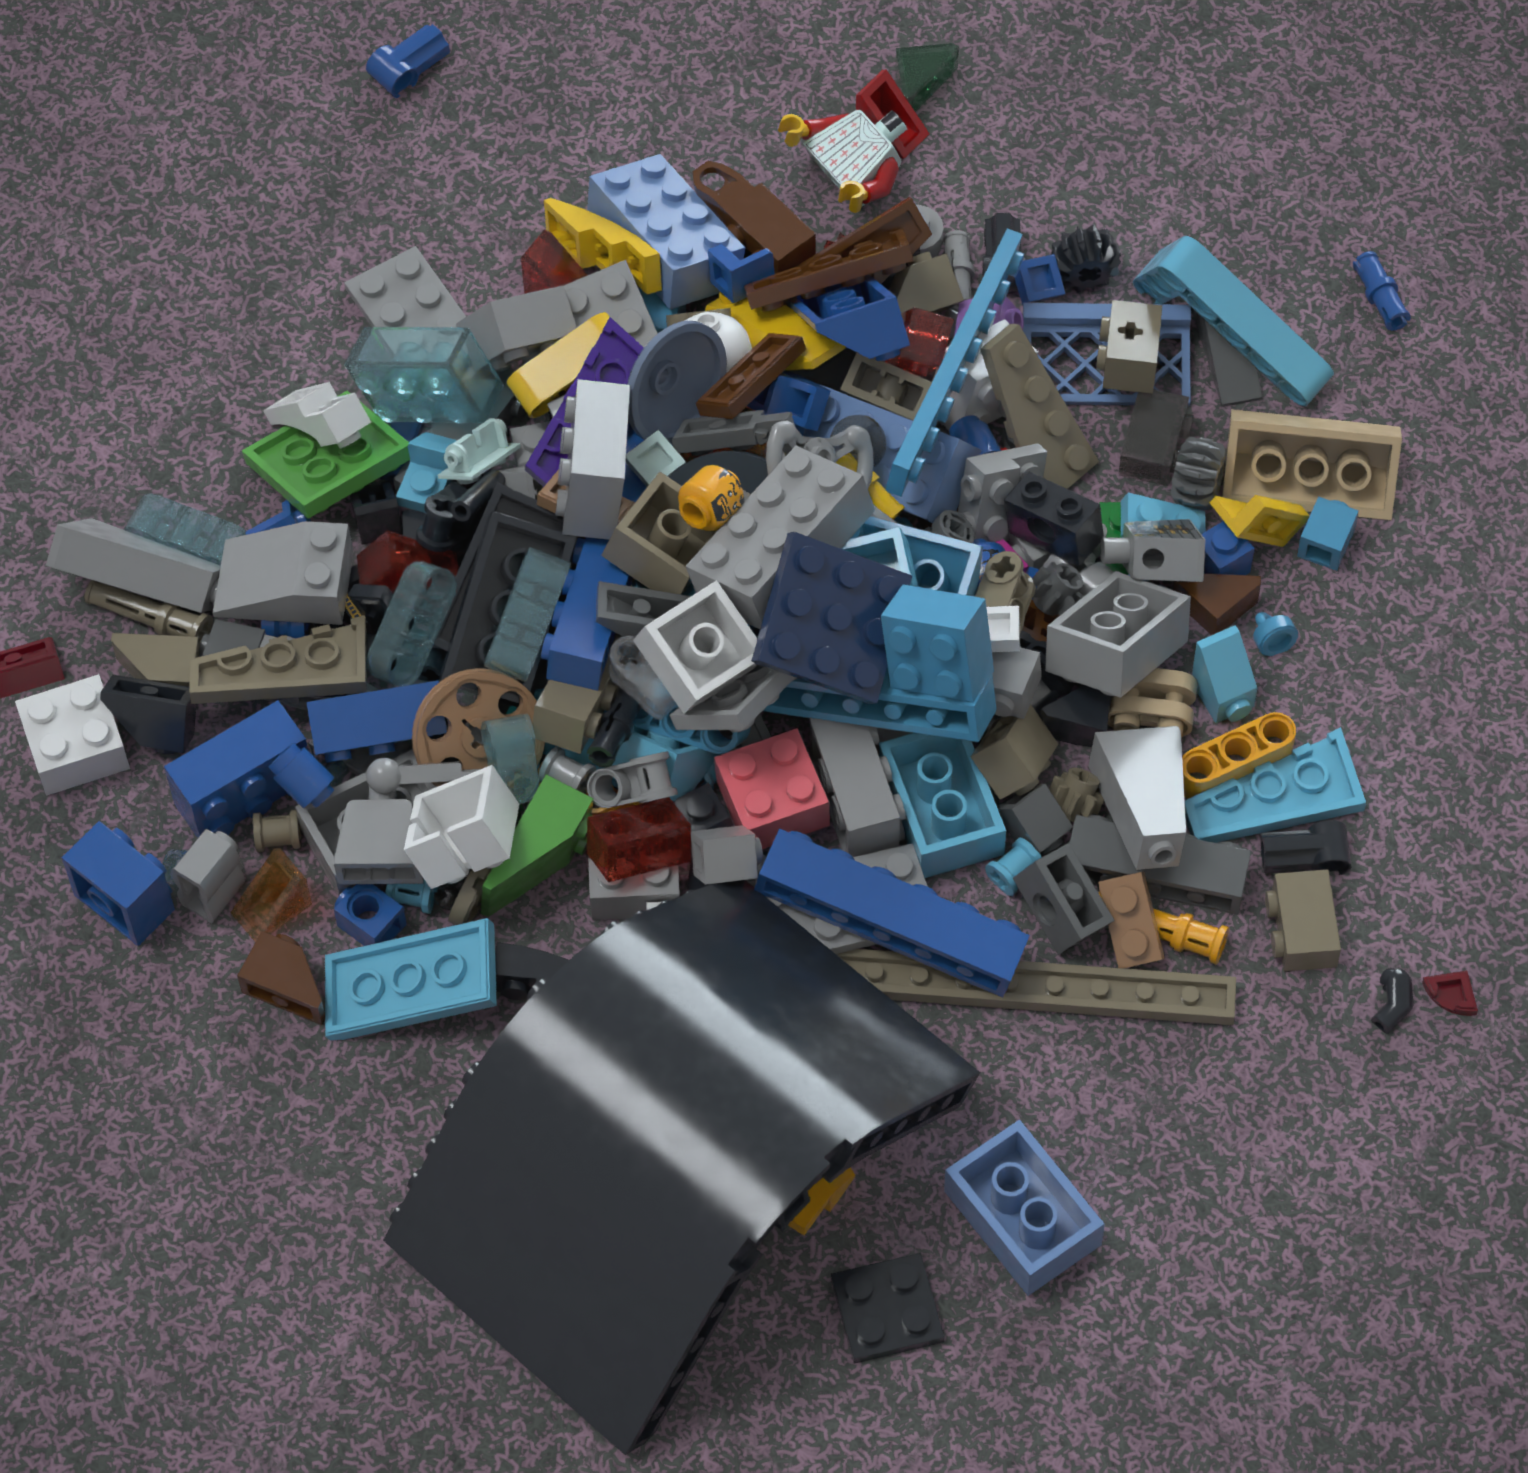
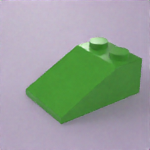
[481,774,596,917]

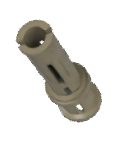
[84,580,213,643]

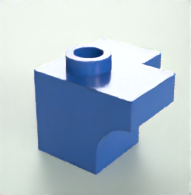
[747,371,831,436]

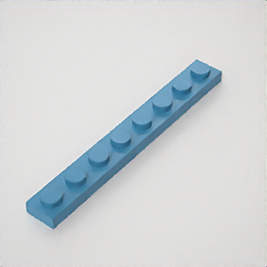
[885,228,1024,497]

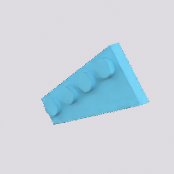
[1185,727,1366,843]

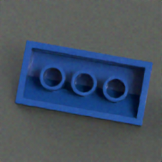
[785,274,910,361]

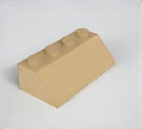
[1222,409,1402,520]

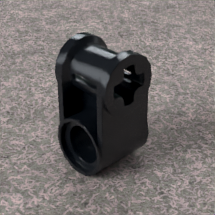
[416,481,489,552]

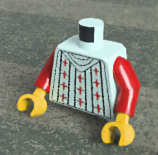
[778,110,907,213]

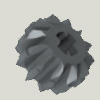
[1171,436,1227,510]

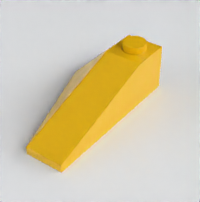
[705,292,846,371]

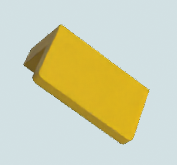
[1210,495,1310,547]

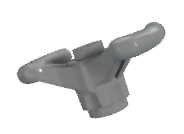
[766,420,874,488]

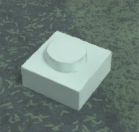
[626,430,686,487]

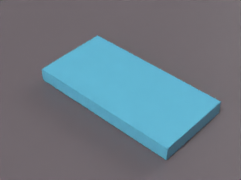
[325,918,497,1040]

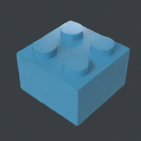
[881,585,994,702]

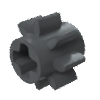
[1032,562,1084,616]

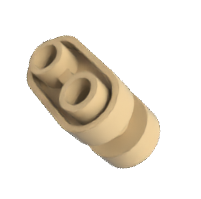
[1107,668,1198,738]

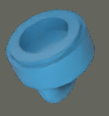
[1253,612,1298,656]

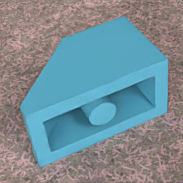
[1192,625,1257,723]

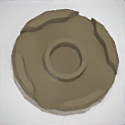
[448,867,492,925]

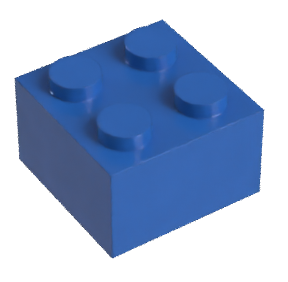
[62,821,175,946]

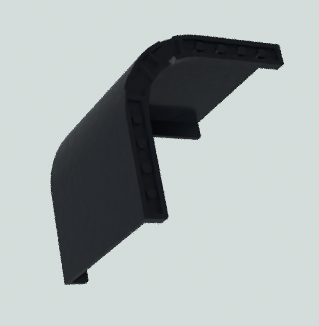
[383,880,981,1455]

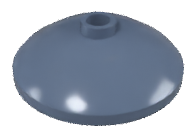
[627,321,727,445]

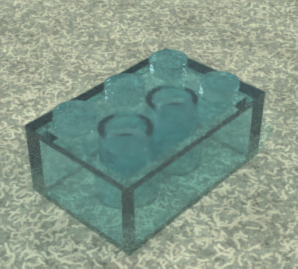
[344,327,504,424]

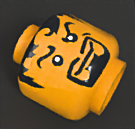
[678,465,744,531]

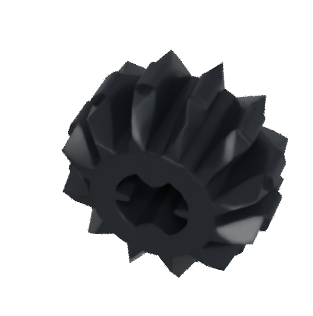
[1050,224,1121,293]

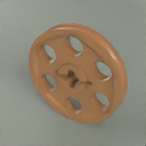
[412,668,545,793]

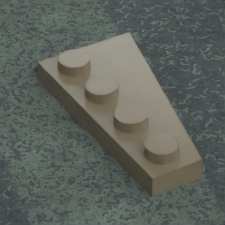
[980,324,1099,489]
[189,615,367,704]

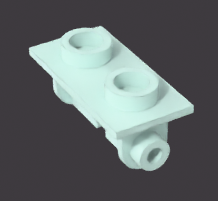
[438,418,521,484]

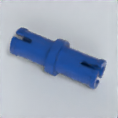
[1353,251,1411,331]

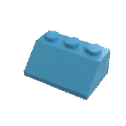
[849,516,983,596]

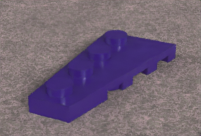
[525,317,644,487]

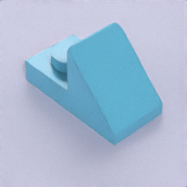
[396,432,457,513]

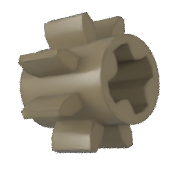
[1049,768,1104,822]

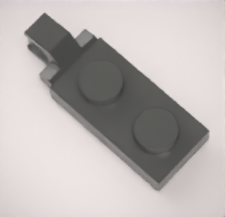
[672,410,795,456]

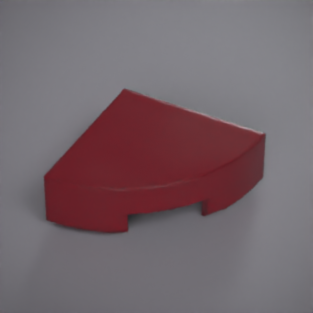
[1422,970,1478,1016]

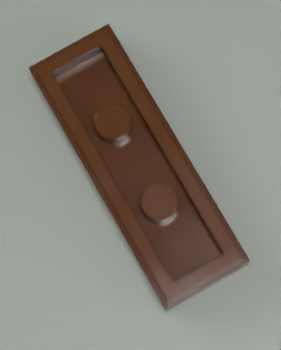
[696,333,806,419]

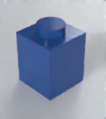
[1202,521,1255,575]

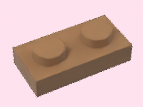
[1098,871,1165,968]

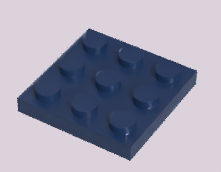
[751,532,912,704]

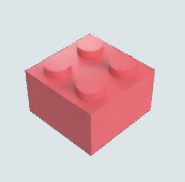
[714,728,830,849]

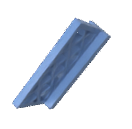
[1022,303,1191,406]

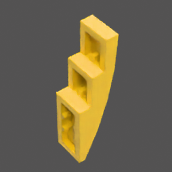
[544,198,662,294]

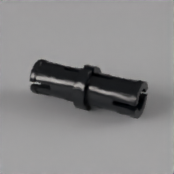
[587,686,645,768]

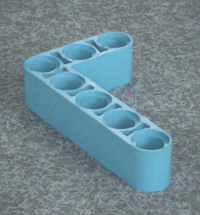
[1133,236,1334,406]

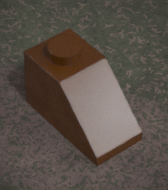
[237,931,325,1025]

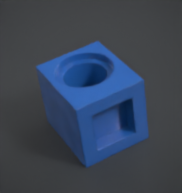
[334,884,407,946]

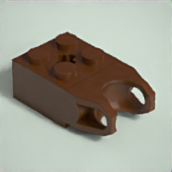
[692,160,816,274]

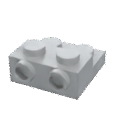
[958,443,1047,542]

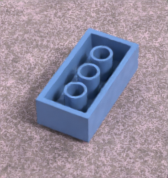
[587,154,745,309]
[803,385,981,523]

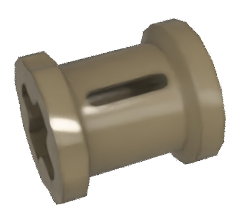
[253,810,301,852]

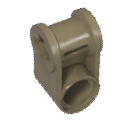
[974,551,1036,632]

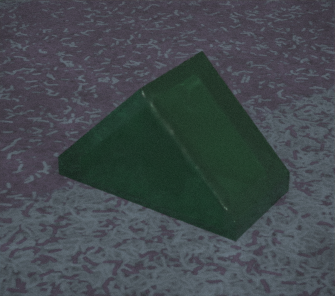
[895,43,959,112]

